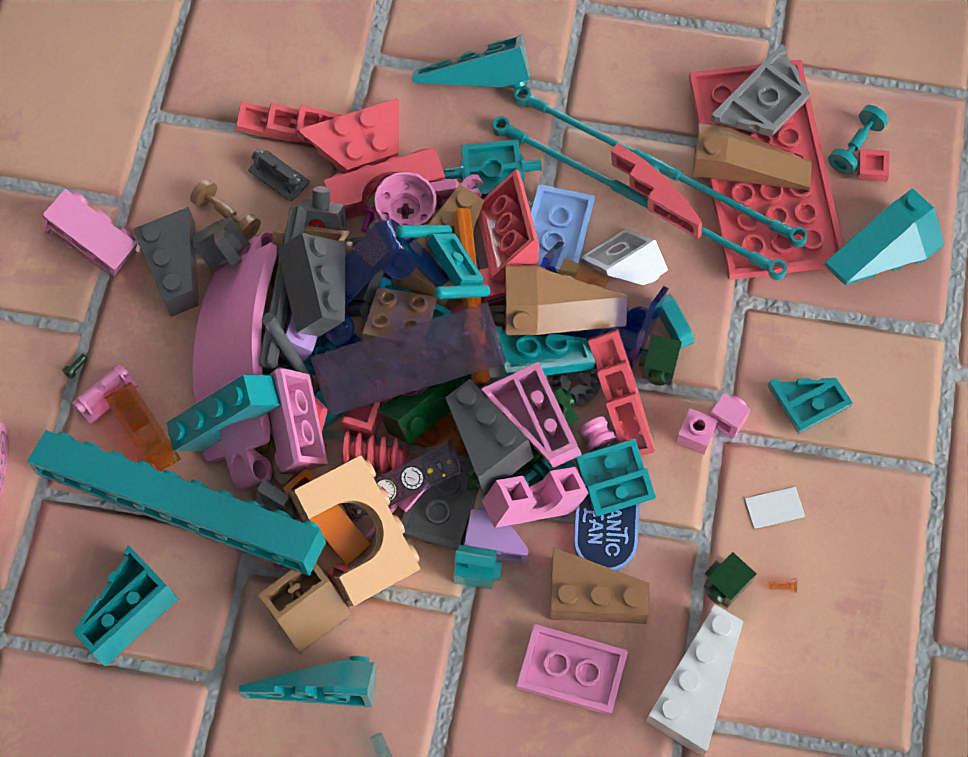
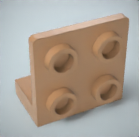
[362,288,436,366]

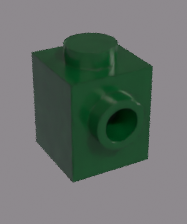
[638,334,682,386]
[703,552,757,608]

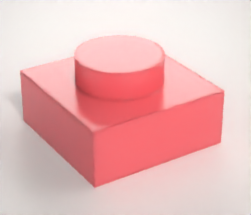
[858,148,890,182]

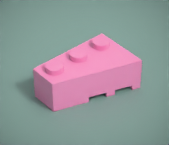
[42,189,137,277]
[481,362,582,468]

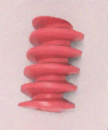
[341,431,408,479]

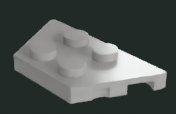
[711,44,810,136]

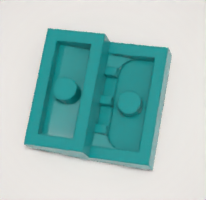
[575,439,656,517]

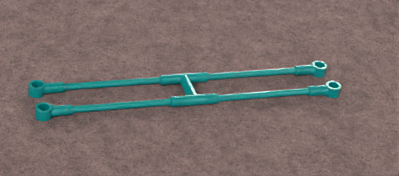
[493,86,808,280]

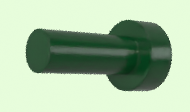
[62,353,88,379]

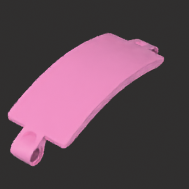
[193,232,277,489]

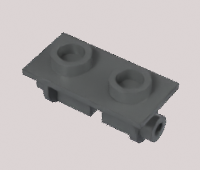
[248,149,310,202]

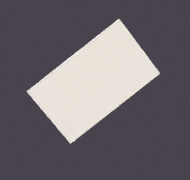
[745,487,805,529]

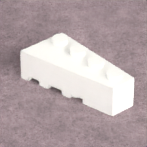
[646,604,743,757]

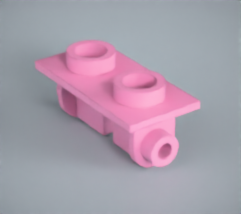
[72,364,138,424]

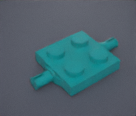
[443,139,542,199]

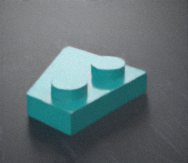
[767,378,853,434]

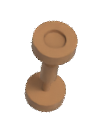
[190,179,261,240]

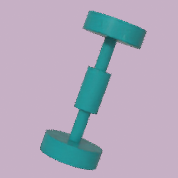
[828,105,889,175]

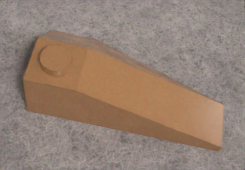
[692,123,812,190]
[504,265,627,335]

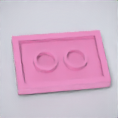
[516,624,628,716]

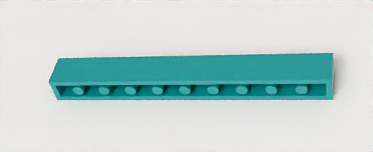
[27,430,326,575]

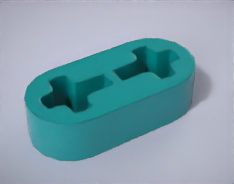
[655,294,694,349]

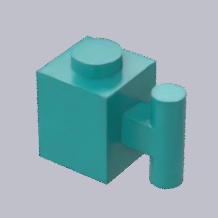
[454,545,502,590]

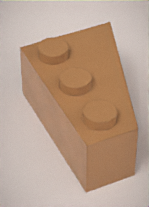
[550,547,649,624]

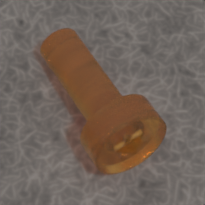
[769,578,797,593]

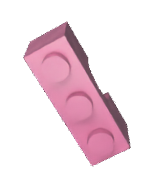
[482,467,588,528]

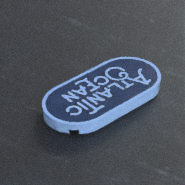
[574,473,639,571]

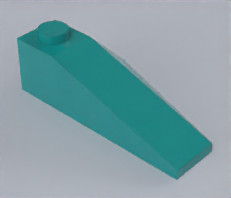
[411,34,531,88]
[824,188,944,286]
[239,656,376,708]

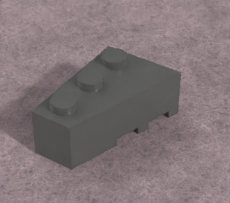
[134,207,199,317]
[277,233,346,336]
[445,379,534,496]

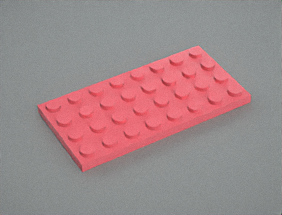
[689,60,844,280]

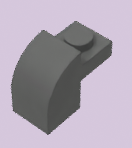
[193,218,250,269]

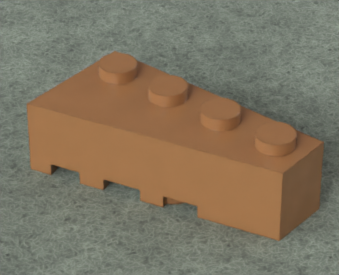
[391,184,484,307]

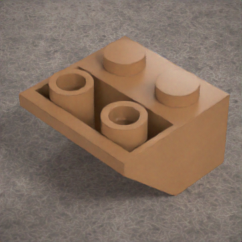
[258,563,352,654]

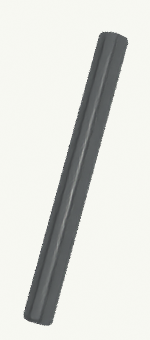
[258,206,307,370]

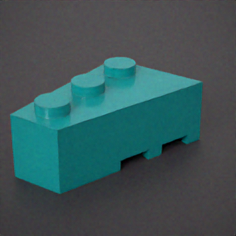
[73,545,179,666]

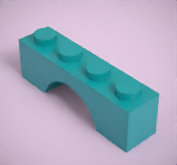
[166,375,280,451]

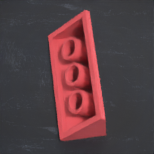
[478,169,539,281]

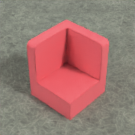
[342,401,382,441]

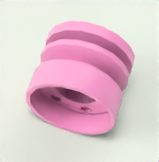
[374,172,437,249]

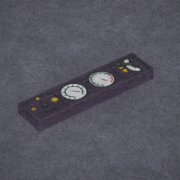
[342,442,463,523]

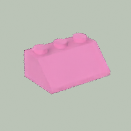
[269,368,328,474]

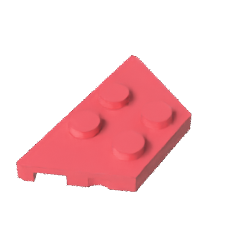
[297,98,399,174]

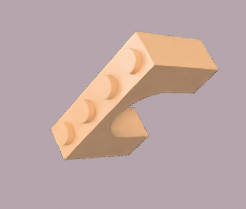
[288,455,420,607]

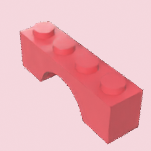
[324,147,445,220]

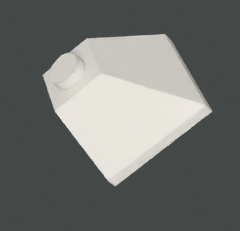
[581,228,668,285]

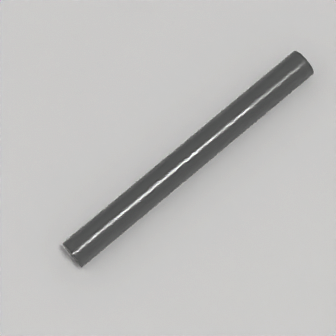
[262,313,321,395]

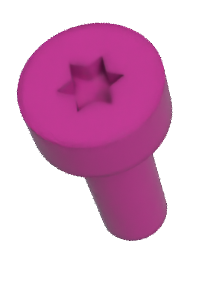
[361,206,375,233]

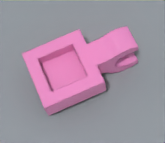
[430,174,482,208]

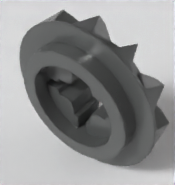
[552,366,601,406]

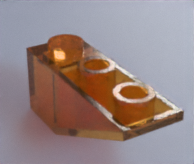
[105,382,181,471]

